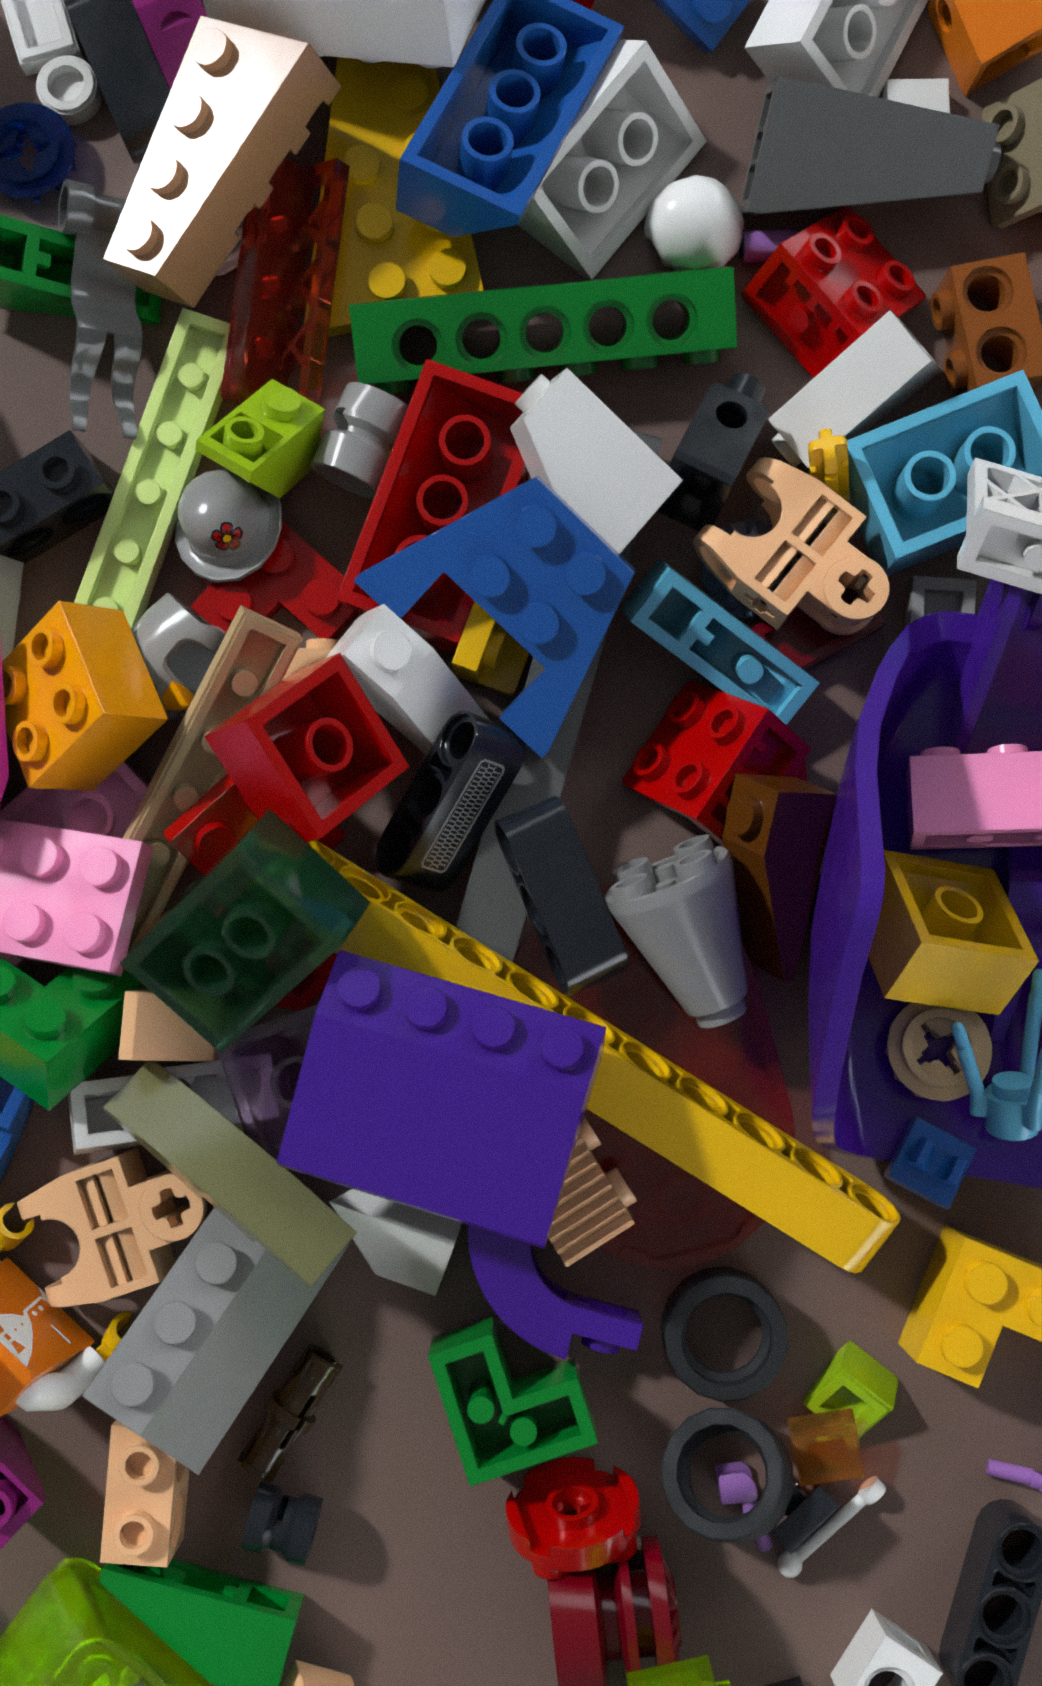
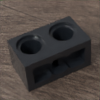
[0,430,114,565]

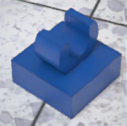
[883,1117,977,1209]

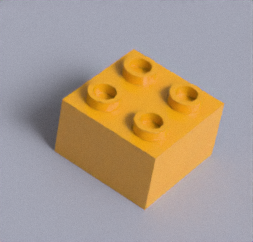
[2,601,168,791]

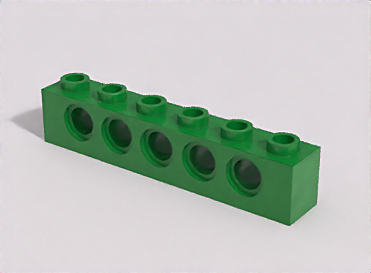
[349,267,737,394]

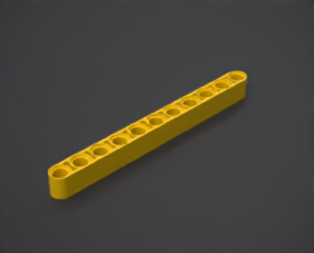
[253,840,901,1273]

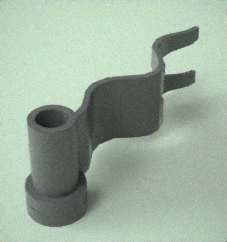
[58,179,143,440]

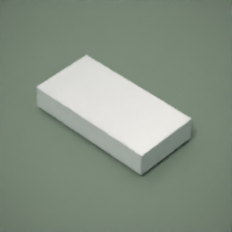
[1,0,84,76]

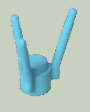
[951,969,1042,1141]

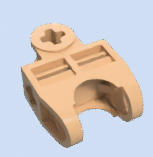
[693,457,889,635]
[17,1147,214,1307]

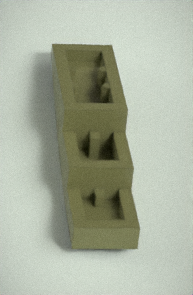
[103,1061,357,1287]

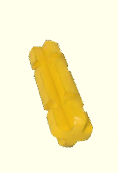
[808,429,850,515]

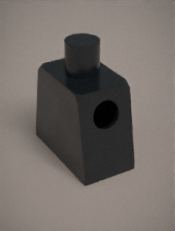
[657,373,770,532]

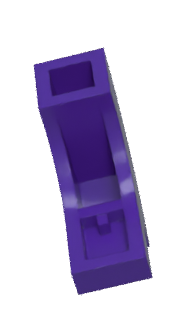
[467,1225,643,1360]

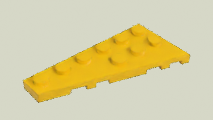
[303,57,483,342]

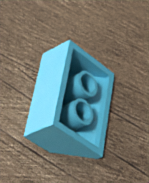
[847,370,1042,576]

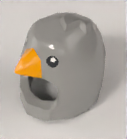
[131,592,226,720]

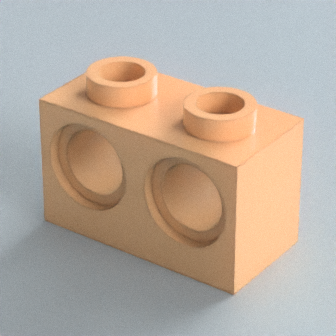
[100,1420,189,1567]

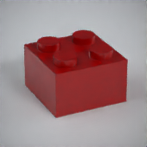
[204,653,409,850]

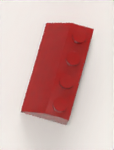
[336,359,529,655]

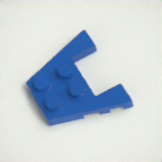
[353,475,635,758]

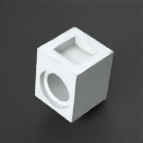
[830,1608,943,1686]

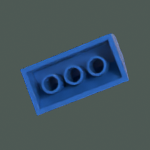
[396,0,625,237]

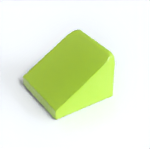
[802,1340,898,1444]

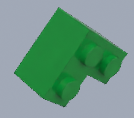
[0,956,141,1111]
[428,1316,598,1487]

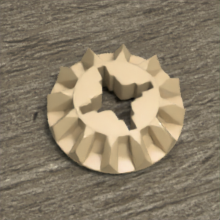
[884,1002,992,1102]

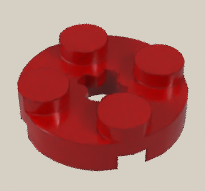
[506,1457,641,1580]

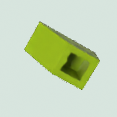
[195,379,325,498]

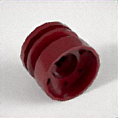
[547,1535,682,1686]

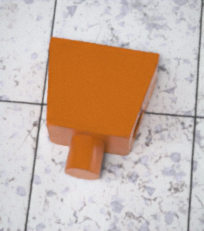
[928,0,1042,97]

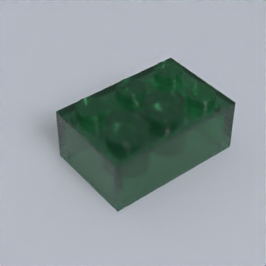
[120,808,371,1053]

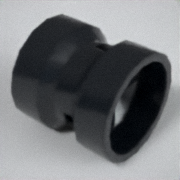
[241,1481,324,1566]

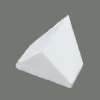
[329,1189,462,1296]

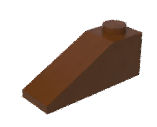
[722,773,837,982]

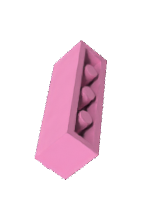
[906,744,1042,850]

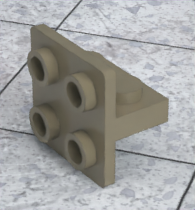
[981,78,1042,229]

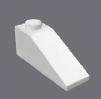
[325,604,490,755]

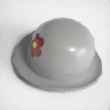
[175,469,282,583]

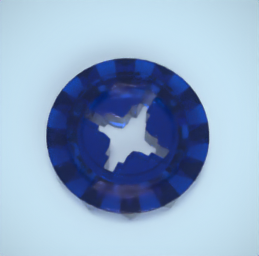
[0,102,77,203]

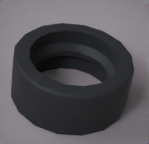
[661,1267,789,1402]
[662,1408,793,1544]

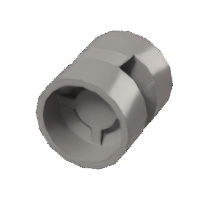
[310,382,408,501]

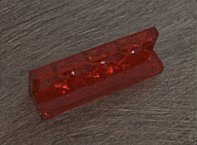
[220,158,350,405]

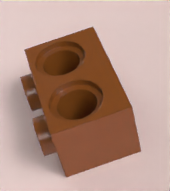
[931,252,1042,396]

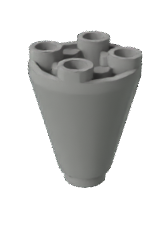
[604,834,748,1028]

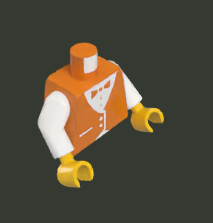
[0,1202,133,1417]

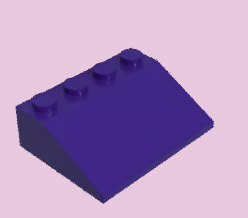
[277,950,606,1249]

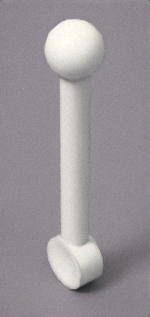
[777,1476,886,1578]

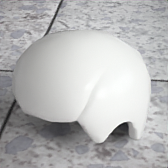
[644,175,744,271]

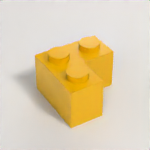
[898,1224,1042,1389]

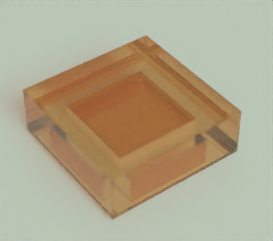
[788,1408,865,1486]

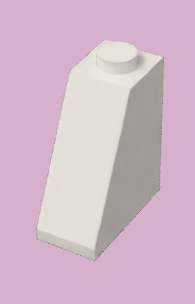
[768,310,943,468]
[510,368,683,554]

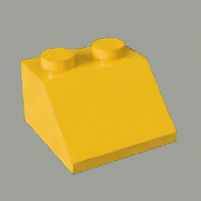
[868,850,1039,1015]

